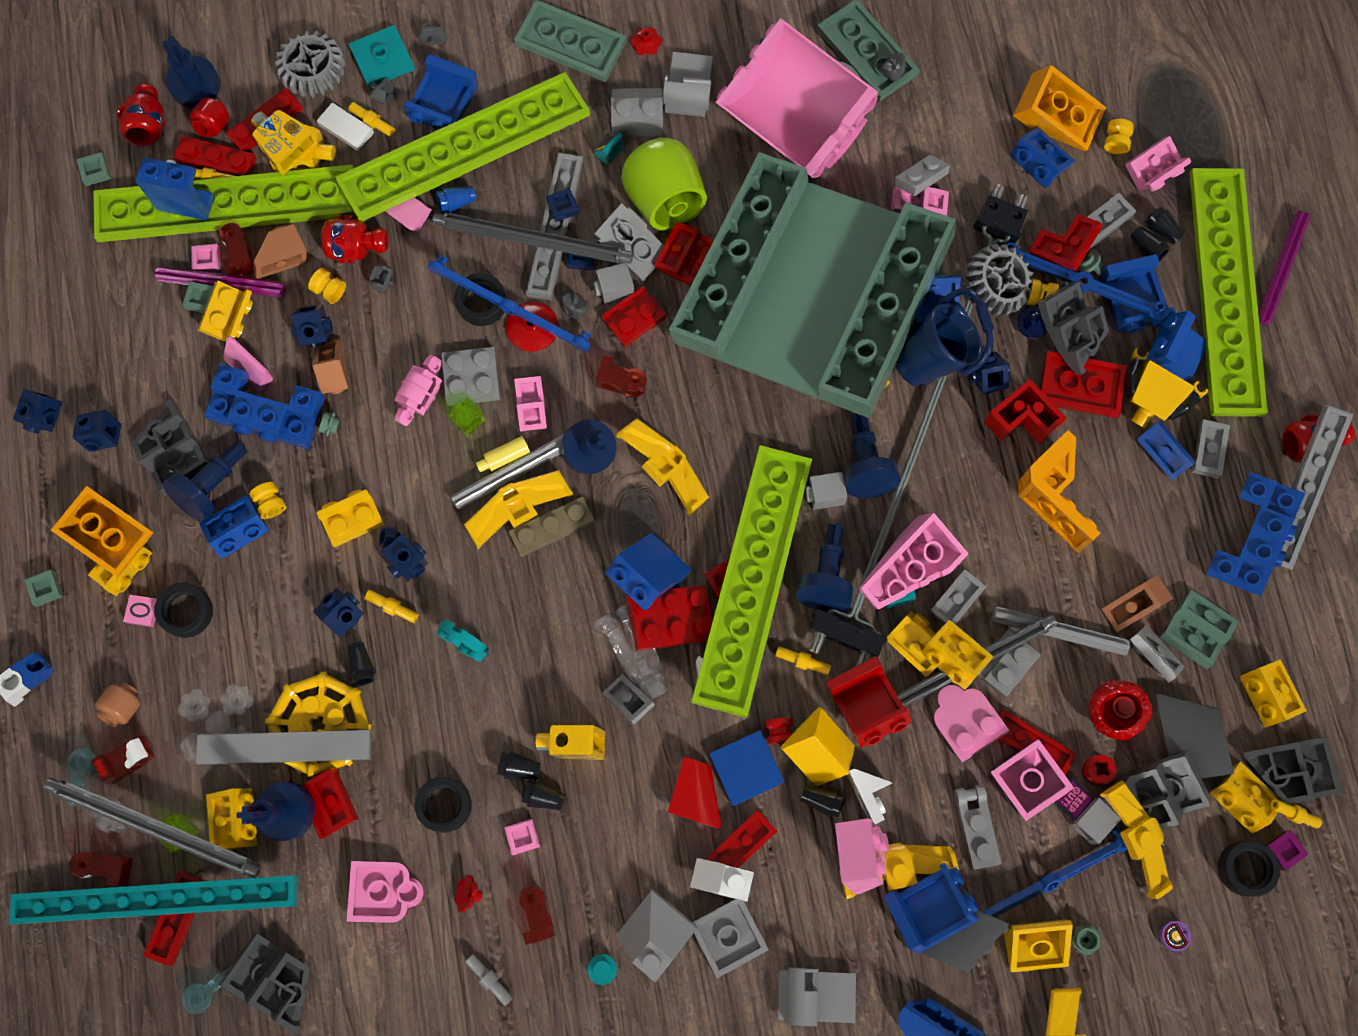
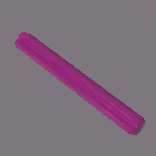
[1258,210,1310,326]
[154,266,285,297]

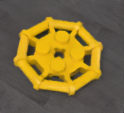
[264,671,371,778]

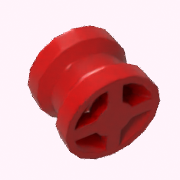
[765,718,793,745]
[1082,754,1117,785]

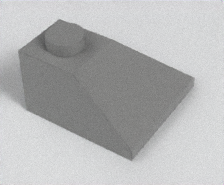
[617,889,698,982]

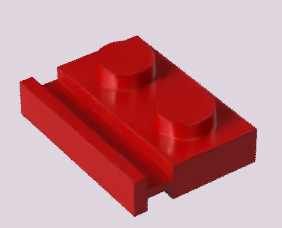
[601,286,666,348]
[302,768,359,839]

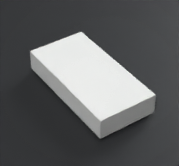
[317,103,374,152]

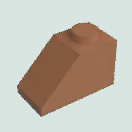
[254,224,307,279]
[313,339,349,394]
[1102,575,1173,632]

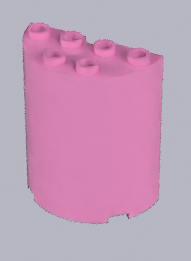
[716,18,878,178]

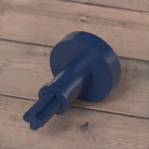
[162,36,220,108]
[844,413,901,498]
[561,419,617,475]
[162,441,248,522]
[796,523,854,612]
[236,782,315,841]

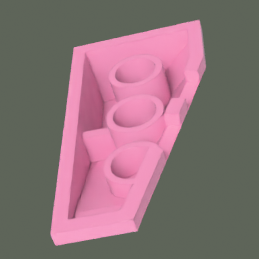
[859,513,968,609]

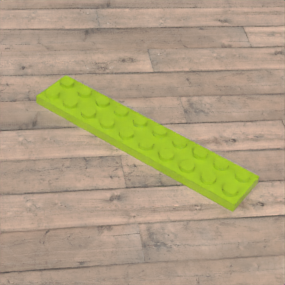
[335,72,590,221]
[93,164,356,242]
[1189,168,1268,417]
[691,445,812,718]

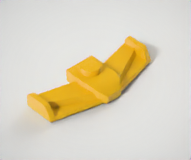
[616,418,709,516]
[464,470,573,549]
[1100,780,1173,899]
[839,842,959,900]
[1046,987,1086,1036]

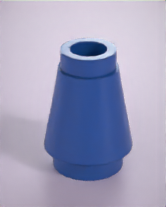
[436,186,476,213]

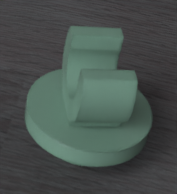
[1077,249,1104,275]

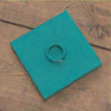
[348,25,415,89]

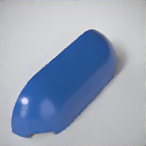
[899,998,988,1036]

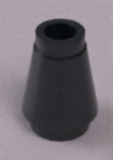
[1145,206,1184,245]
[1130,226,1170,262]
[347,642,376,686]
[497,751,541,780]
[521,779,565,811]
[801,785,845,818]

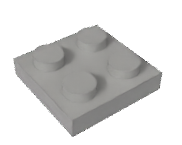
[441,347,500,406]
[693,899,769,978]

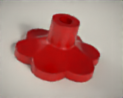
[630,27,662,55]
[454,875,482,913]

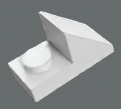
[847,769,892,824]
[690,858,754,902]

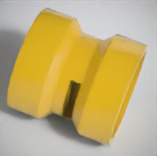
[1104,119,1134,155]
[308,268,346,304]
[1026,279,1059,306]
[249,482,286,519]

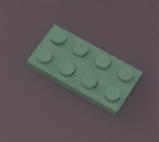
[514,0,627,82]
[817,0,920,102]

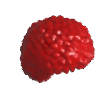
[1088,680,1152,741]

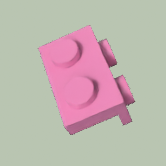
[1125,136,1191,192]

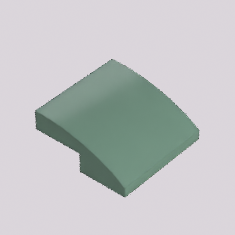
[1159,589,1239,669]

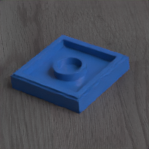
[709,730,785,807]

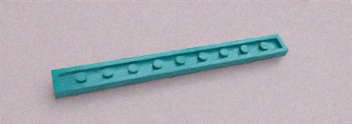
[9,875,298,925]

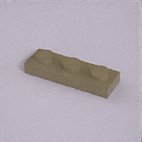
[509,496,595,557]

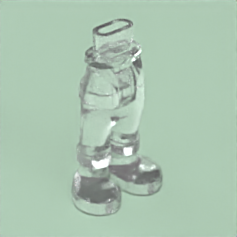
[591,604,669,700]

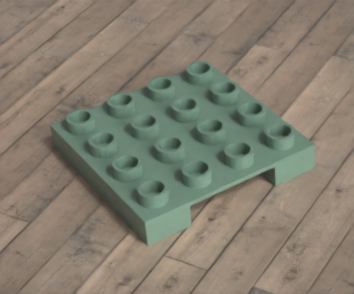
[669,152,956,418]

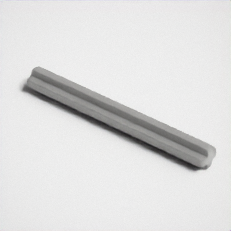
[451,434,564,509]
[992,606,1130,656]

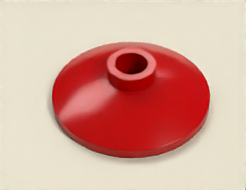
[506,302,559,352]

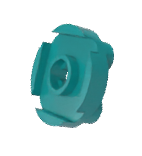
[435,618,490,663]

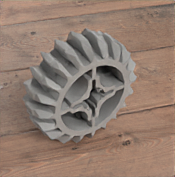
[275,30,345,98]
[964,244,1034,316]

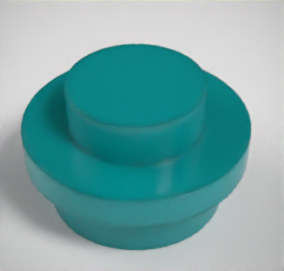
[588,954,617,985]

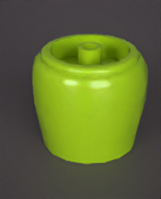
[621,138,707,230]

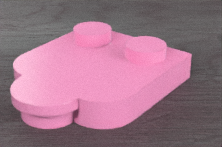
[934,685,1009,763]
[347,861,423,923]

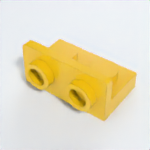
[197,281,253,342]
[316,489,385,548]
[88,546,153,596]
[886,612,937,677]
[922,620,994,689]
[1240,659,1307,728]
[1210,761,1281,833]
[206,788,257,850]

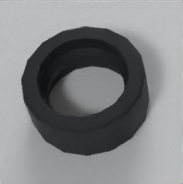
[455,273,506,326]
[154,583,213,638]
[415,777,472,833]
[1218,840,1280,897]

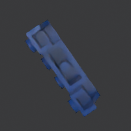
[204,364,325,450]
[1206,472,1305,596]

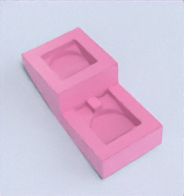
[891,186,949,216]
[514,376,547,432]

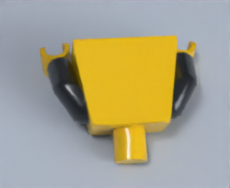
[1127,348,1209,429]

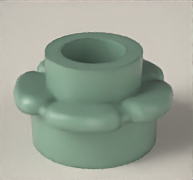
[318,411,340,437]
[1071,925,1101,955]

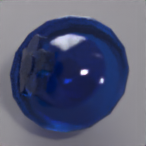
[1017,306,1047,338]

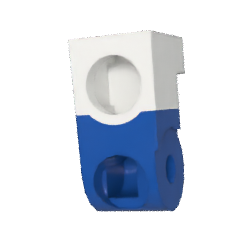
[0,652,54,707]

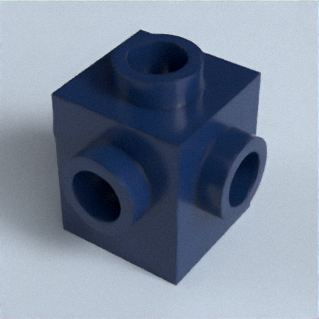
[292,304,333,347]
[969,351,1010,394]
[13,389,63,434]
[72,409,122,452]
[381,534,428,582]
[313,587,364,638]

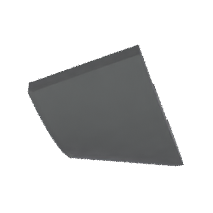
[1037,282,1109,375]
[132,399,209,496]
[1156,692,1234,778]
[1243,737,1343,804]
[1103,751,1212,829]
[902,911,1011,973]
[219,932,310,1035]

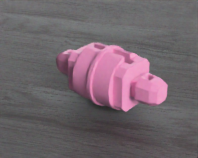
[394,355,442,426]

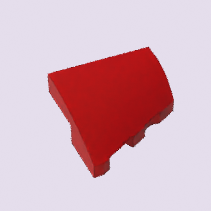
[667,756,721,829]

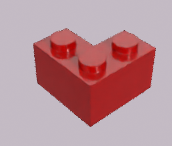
[984,379,1067,445]

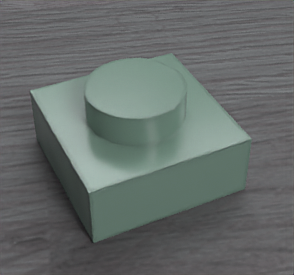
[77,152,111,186]
[182,281,214,313]
[24,570,63,607]

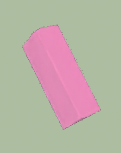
[385,197,432,231]
[224,336,273,392]

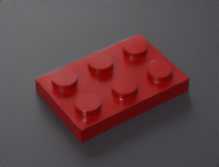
[1040,351,1127,419]
[626,585,713,651]

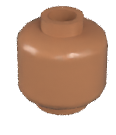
[95,683,140,727]

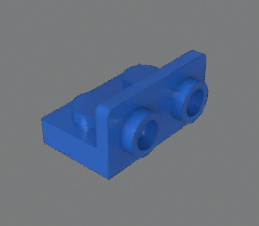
[1010,127,1075,188]
[199,495,269,559]

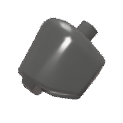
[419,23,446,45]
[881,53,906,81]
[370,78,394,104]
[368,264,394,293]
[562,292,589,319]

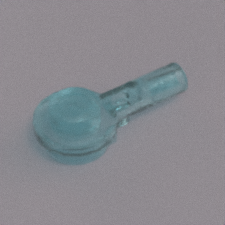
[66,748,97,806]
[182,964,232,1014]

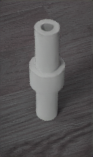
[465,954,513,1006]

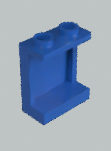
[403,54,478,131]
[135,158,215,220]
[1099,254,1176,333]
[606,533,692,610]
[883,862,980,954]

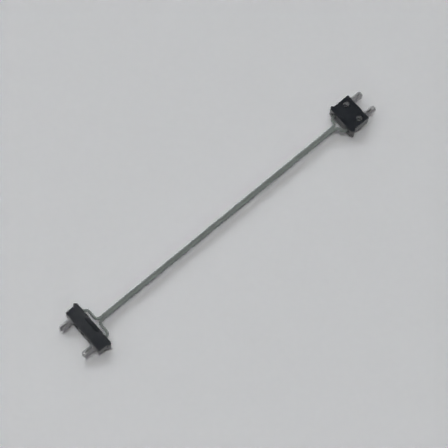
[808,185,1028,667]

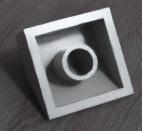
[611,88,663,137]

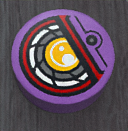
[1159,921,1191,951]

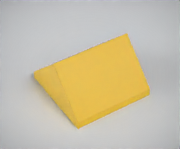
[780,707,855,787]
[1004,920,1073,973]

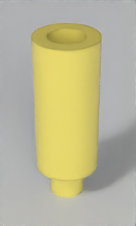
[476,436,530,472]

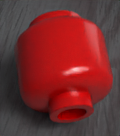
[190,98,229,137]

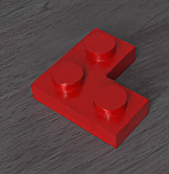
[1029,214,1103,271]

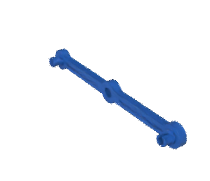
[1004,243,1170,322]
[427,255,591,352]
[982,828,1127,918]

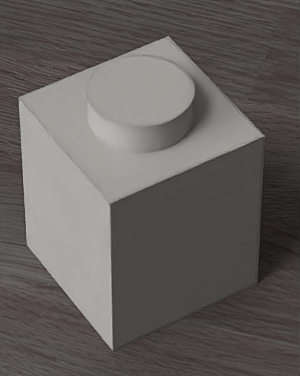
[593,263,634,304]
[805,472,848,510]
[1070,798,1121,845]

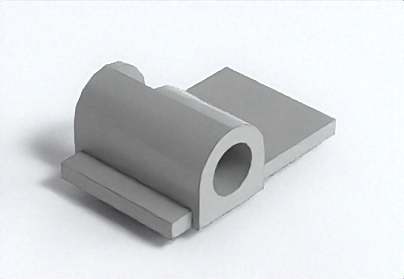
[663,52,713,117]
[594,203,664,282]
[778,967,856,1026]

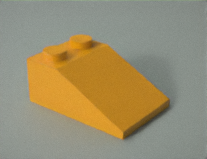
[1013,65,1106,151]
[51,486,153,578]

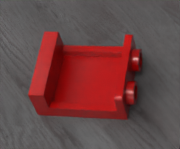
[826,656,912,748]

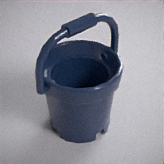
[895,288,994,387]

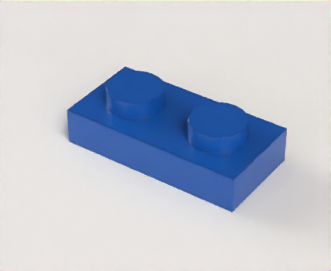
[1137,421,1196,480]

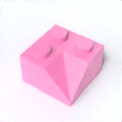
[990,739,1074,821]
[835,818,889,895]

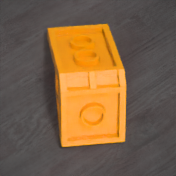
[1018,430,1100,553]

